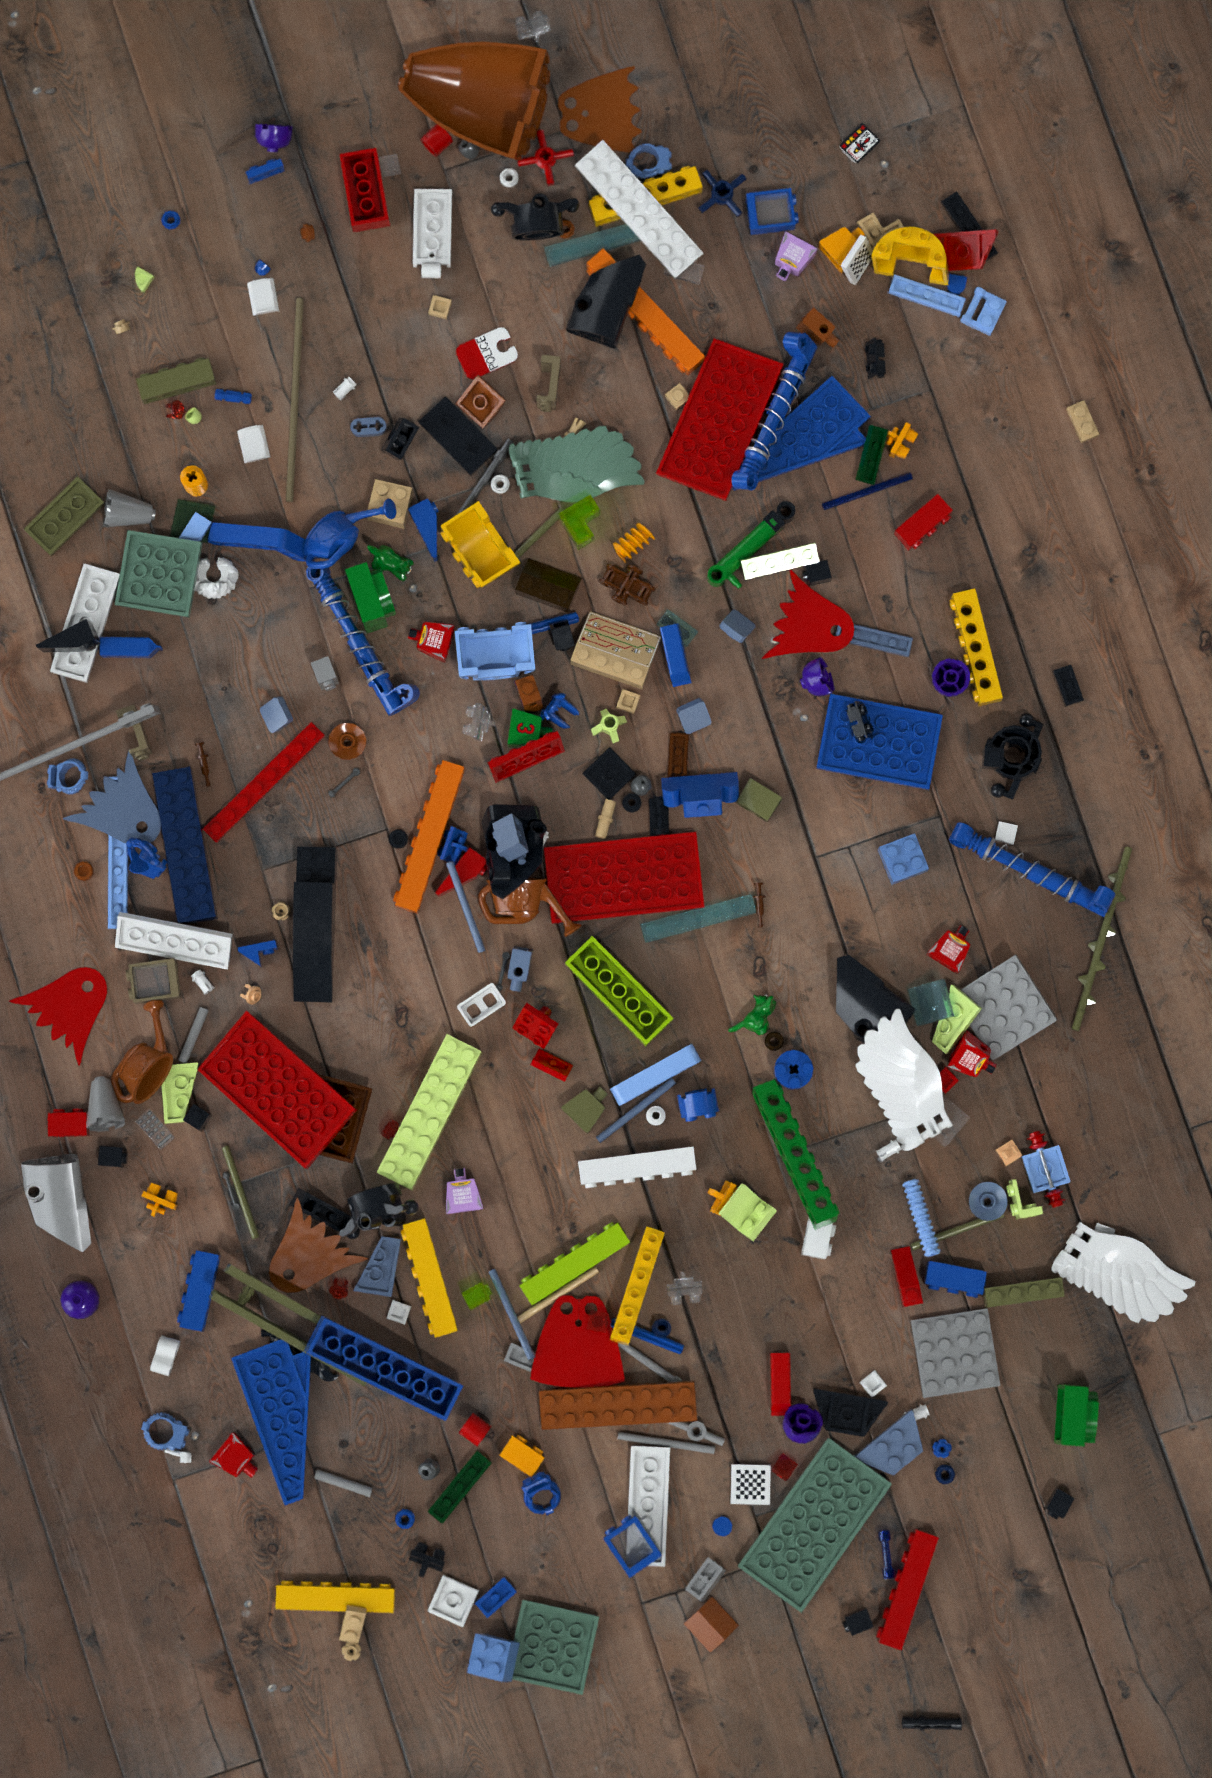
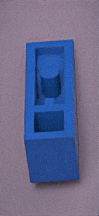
[408,498,439,562]

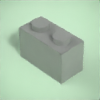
[311,656,339,691]

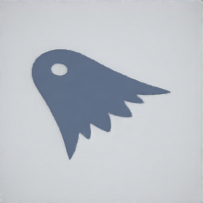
[63,749,161,843]

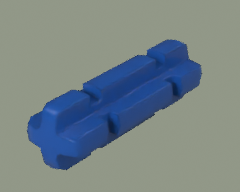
[214,389,252,404]

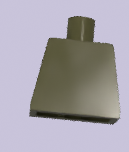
[561,1087,608,1134]

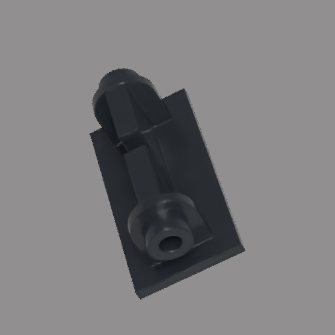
[865,337,886,379]
[846,701,874,742]
[649,796,669,836]

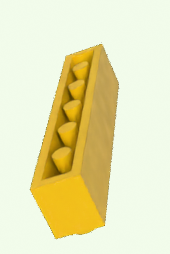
[400,1219,458,1338]
[275,1581,395,1613]

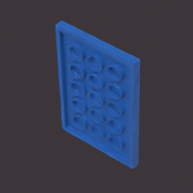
[816,694,943,790]

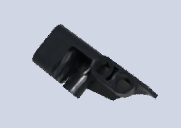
[565,254,646,348]
[836,955,915,1044]

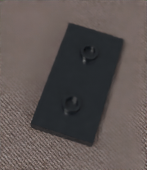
[418,396,498,476]

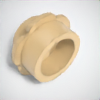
[112,319,130,335]
[272,902,291,920]
[342,1642,361,1661]

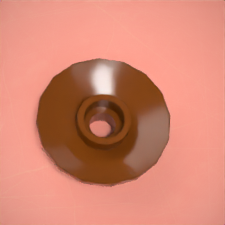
[328,723,366,760]

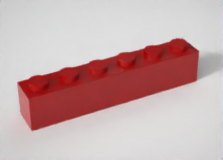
[876,1529,939,1651]

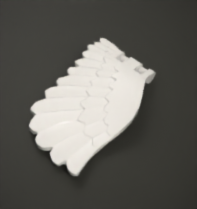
[855,1009,953,1151]
[1051,1222,1196,1323]

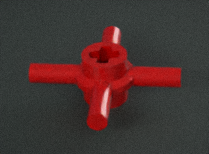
[518,130,574,186]

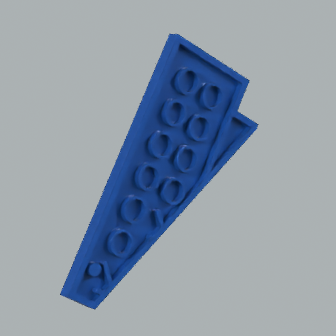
[732,376,871,491]
[231,1339,311,1505]

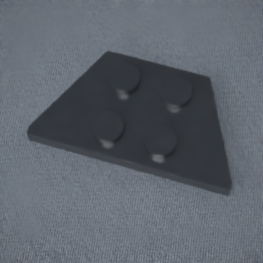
[813,1389,888,1437]

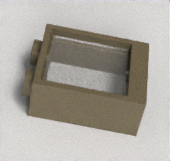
[126,958,181,1004]

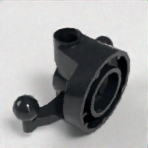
[491,193,579,241]
[984,713,1044,800]
[339,1183,419,1240]

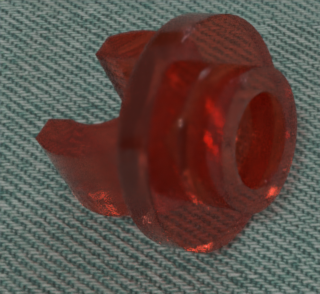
[165,400,185,419]
[329,1278,349,1299]

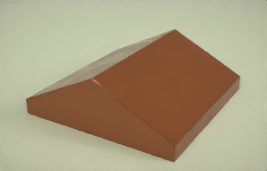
[455,375,506,429]
[683,1597,739,1653]

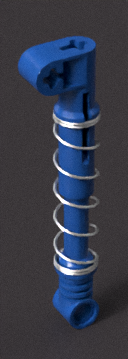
[731,332,817,491]
[306,567,420,716]
[949,822,1116,917]

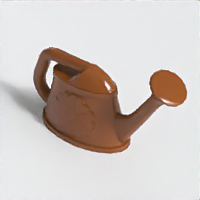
[478,878,582,937]
[111,1000,173,1104]

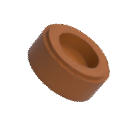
[74,861,94,881]

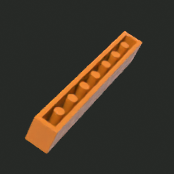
[586,248,705,376]
[393,760,465,914]

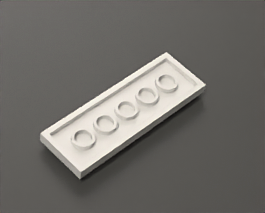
[50,564,120,683]
[115,912,233,970]
[626,1446,670,1567]

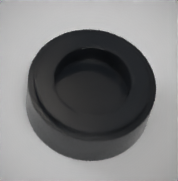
[389,829,408,849]

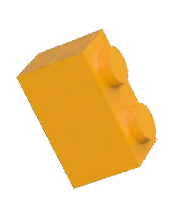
[499,1435,545,1477]

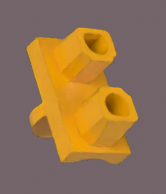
[886,422,918,459]
[141,1183,178,1217]

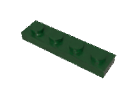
[427,1450,492,1524]

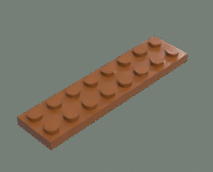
[539,1381,698,1430]

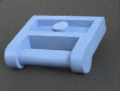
[960,287,1007,336]

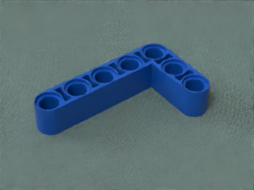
[207,523,306,562]

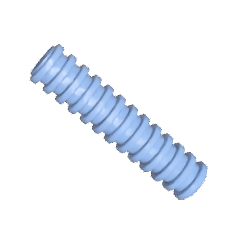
[902,1179,941,1257]

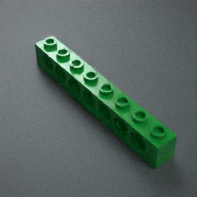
[752,1079,839,1230]

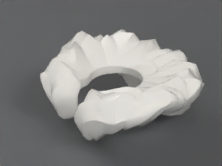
[194,557,239,599]

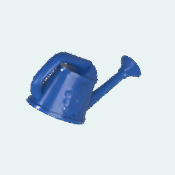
[303,498,397,569]

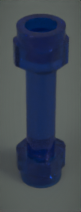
[878,1530,895,1579]

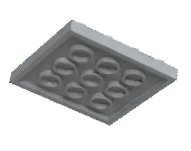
[961,955,1058,1061]
[910,1308,1001,1398]

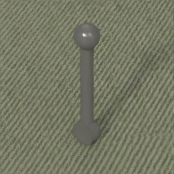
[328,768,360,797]
[496,952,510,991]
[222,1171,240,1211]

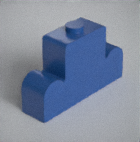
[661,772,739,818]

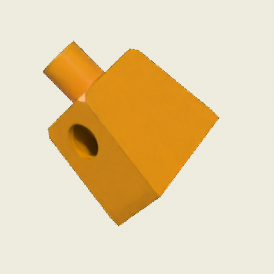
[818,227,865,274]

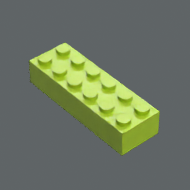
[565,936,674,1047]

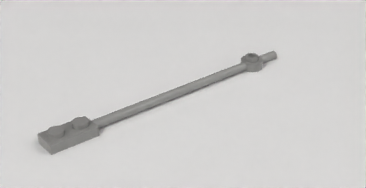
[0,703,161,781]
[504,1343,725,1446]

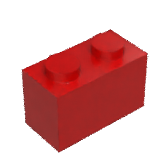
[48,1109,89,1137]

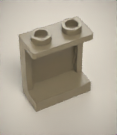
[536,355,561,412]
[116,705,153,761]

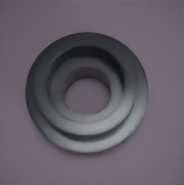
[622,793,641,813]

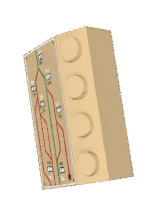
[570,611,661,690]

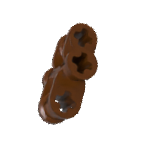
[598,564,656,606]

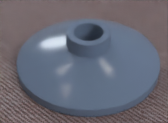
[969,1182,1008,1221]

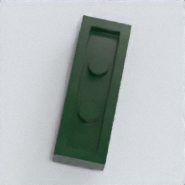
[855,425,889,485]

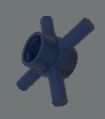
[698,170,747,217]

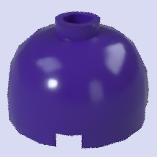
[255,124,293,152]
[800,657,835,697]
[932,658,970,697]
[60,1280,100,1319]
[783,1404,823,1444]

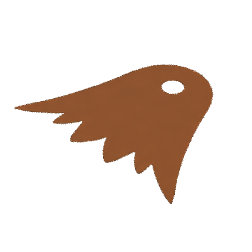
[269,1198,368,1293]

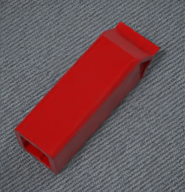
[770,1353,791,1416]

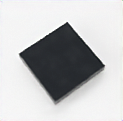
[582,747,636,800]

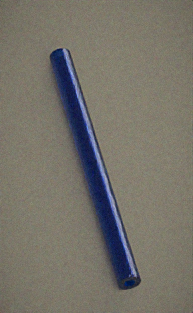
[822,472,913,511]

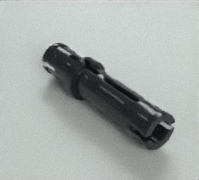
[902,1715,962,1731]

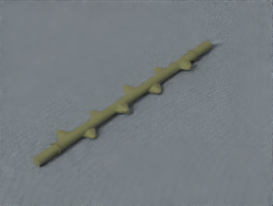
[1072,847,1132,1031]

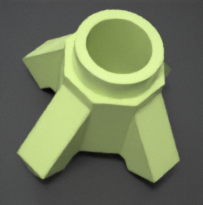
[591,709,627,743]

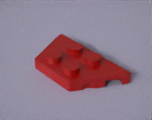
[933,229,998,272]

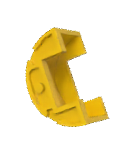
[871,227,949,286]
[440,501,520,589]

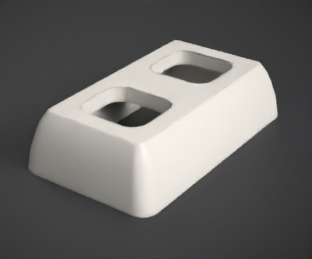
[457,983,506,1027]

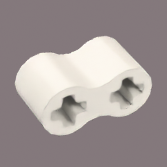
[150,1335,180,1376]

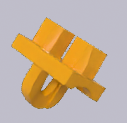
[708,1180,738,1216]

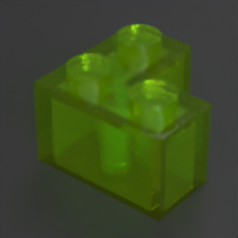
[558,494,600,550]

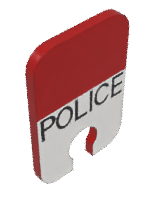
[456,327,518,380]

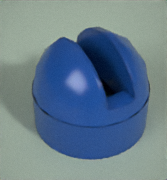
[255,260,271,276]

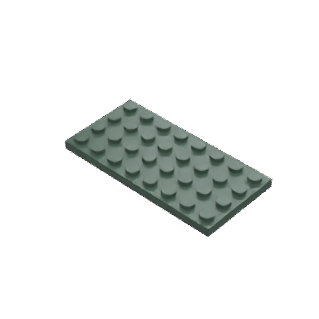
[737,1438,892,1613]

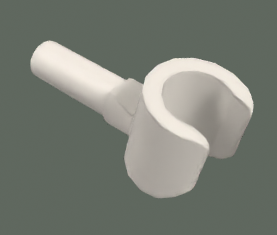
[165,1448,191,1463]

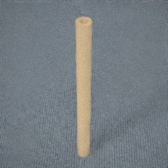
[517,1266,599,1324]

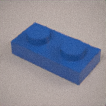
[246,159,285,184]
[475,1577,517,1618]

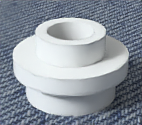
[500,168,519,187]
[491,475,510,494]
[646,1106,666,1126]

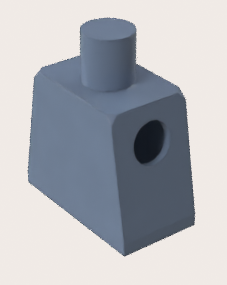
[507,946,533,992]

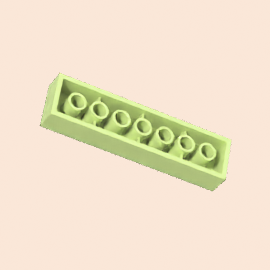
[377,1034,482,1191]

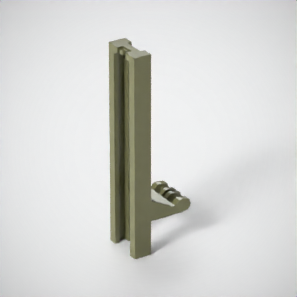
[209,1263,367,1386]

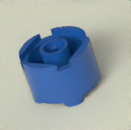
[774,1050,813,1090]
[677,1088,719,1122]

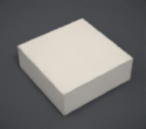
[995,821,1018,845]
[387,1300,412,1325]
[859,1370,887,1398]

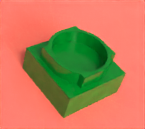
[345,562,396,634]
[1054,1384,1099,1447]

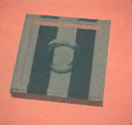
[908,979,954,1026]

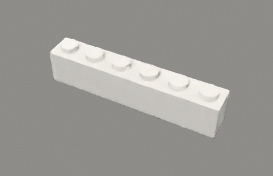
[578,1147,696,1188]

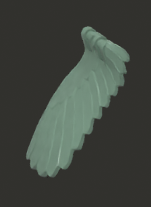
[509,426,645,503]

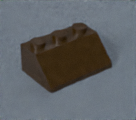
[515,559,582,613]

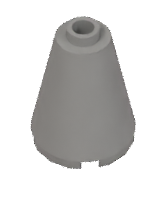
[103,489,156,527]
[86,1076,125,1132]

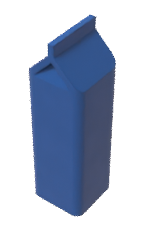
[660,623,691,687]
[100,637,163,658]

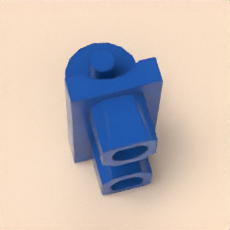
[437,826,468,865]

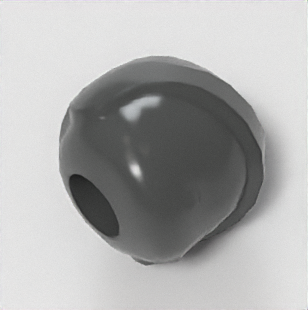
[458,140,480,159]
[631,775,652,796]
[418,1458,441,1480]

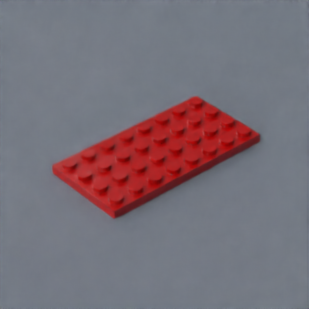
[656,338,784,501]
[544,832,705,924]
[197,1011,357,1169]

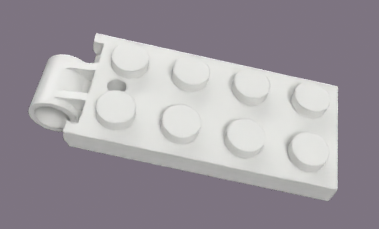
[413,189,452,278]

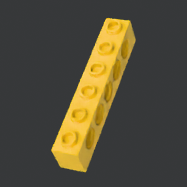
[589,166,703,227]
[949,589,1003,706]
[610,1226,665,1346]

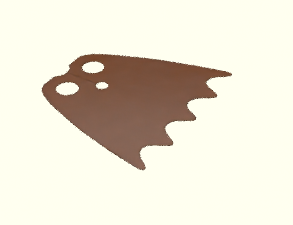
[558,66,642,154]

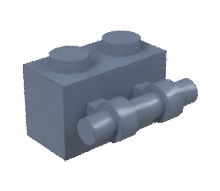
[492,813,529,865]

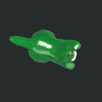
[367,545,414,581]
[728,995,776,1035]

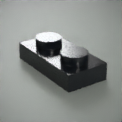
[1052,665,1084,707]

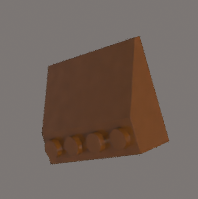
[319,1074,373,1164]

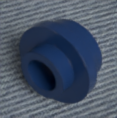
[652,1319,671,1338]
[935,1464,955,1484]

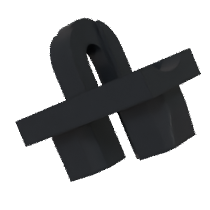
[409,1542,445,1578]

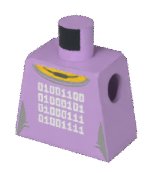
[775,232,817,281]
[446,1168,484,1214]

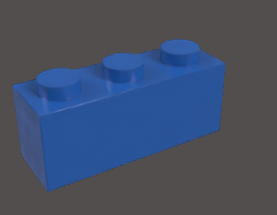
[924,1261,987,1298]

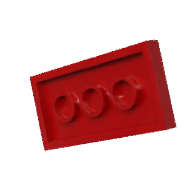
[487,731,565,783]

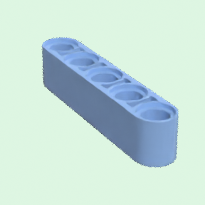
[610,1044,702,1106]

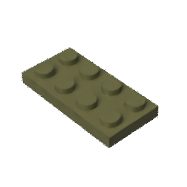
[24,476,105,557]

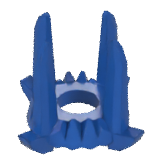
[540,693,580,729]

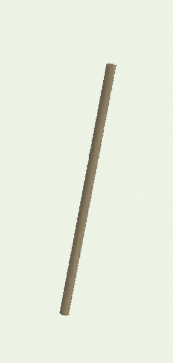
[286,298,304,502]

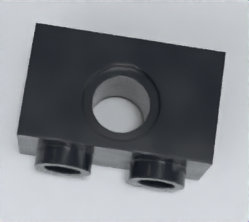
[380,418,420,460]

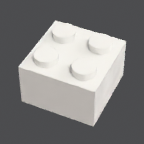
[801,1217,836,1260]

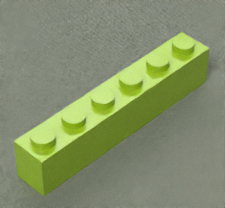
[520,1222,630,1306]

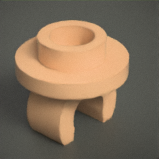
[240,984,261,1005]

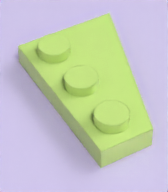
[932,984,982,1054]

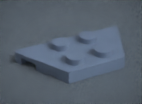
[854,1409,923,1476]

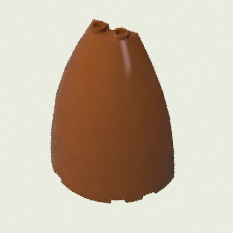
[398,41,550,161]

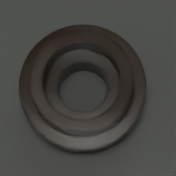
[764,1032,784,1051]

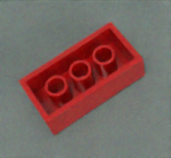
[339,148,390,233]

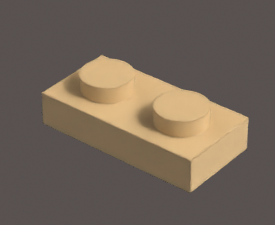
[1066,401,1099,443]
[339,1605,367,1644]

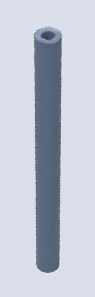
[446,861,485,953]
[596,1078,676,1143]
[488,1269,535,1360]

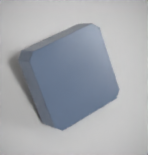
[719,609,756,643]
[260,696,293,733]
[676,698,712,734]

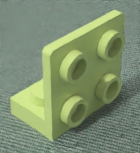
[1006,1179,1043,1220]
[719,1183,777,1241]

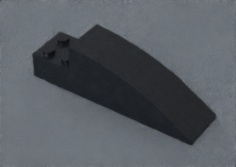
[293,846,337,1003]

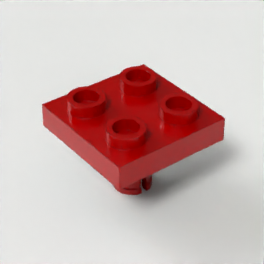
[512,1003,559,1049]

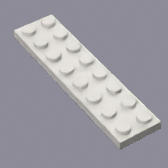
[575,140,703,279]

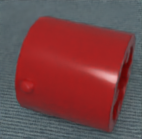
[420,124,453,157]
[459,1413,492,1447]

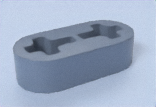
[350,417,387,437]

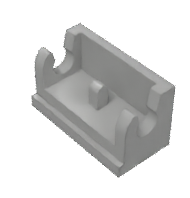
[685,1557,726,1602]

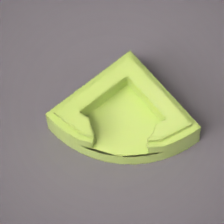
[135,266,154,293]

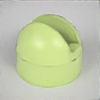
[185,407,202,424]

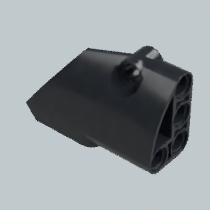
[481,804,547,900]

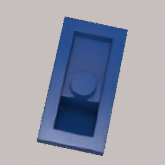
[237,940,278,968]

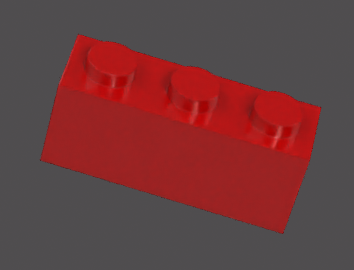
[894,494,953,551]

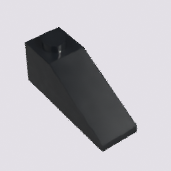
[36,619,101,652]
[289,1188,352,1232]

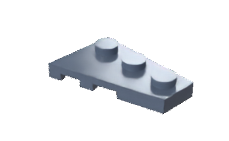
[353,1236,401,1297]

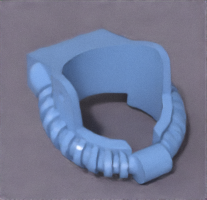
[626,144,672,179]
[47,758,88,795]
[141,1412,190,1451]

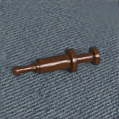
[195,742,211,787]
[753,882,766,928]

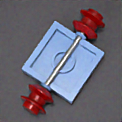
[1021,1131,1071,1208]

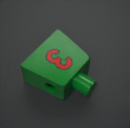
[507,709,553,747]

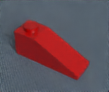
[435,847,487,897]
[890,1246,923,1307]

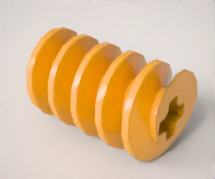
[180,465,208,497]
[613,523,655,563]

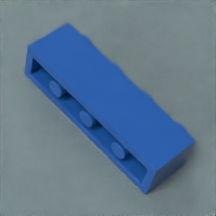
[177,1250,221,1332]

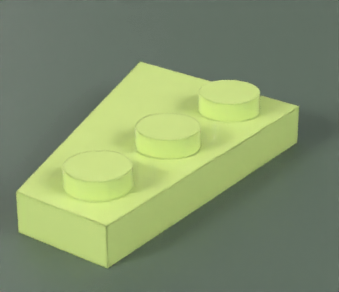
[161,1062,199,1124]

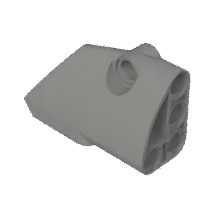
[21,1154,91,1252]

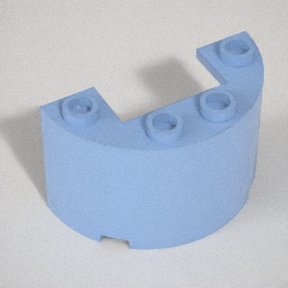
[455,622,535,681]

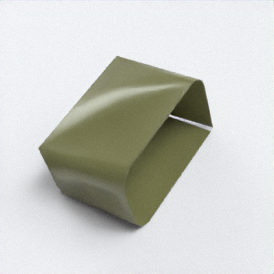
[736,778,783,822]

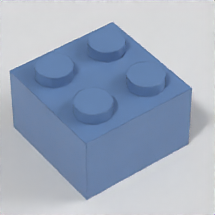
[878,833,929,885]
[467,1634,520,1682]

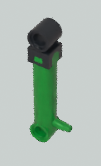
[707,501,796,589]

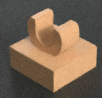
[995,1140,1023,1166]

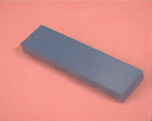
[836,624,913,658]

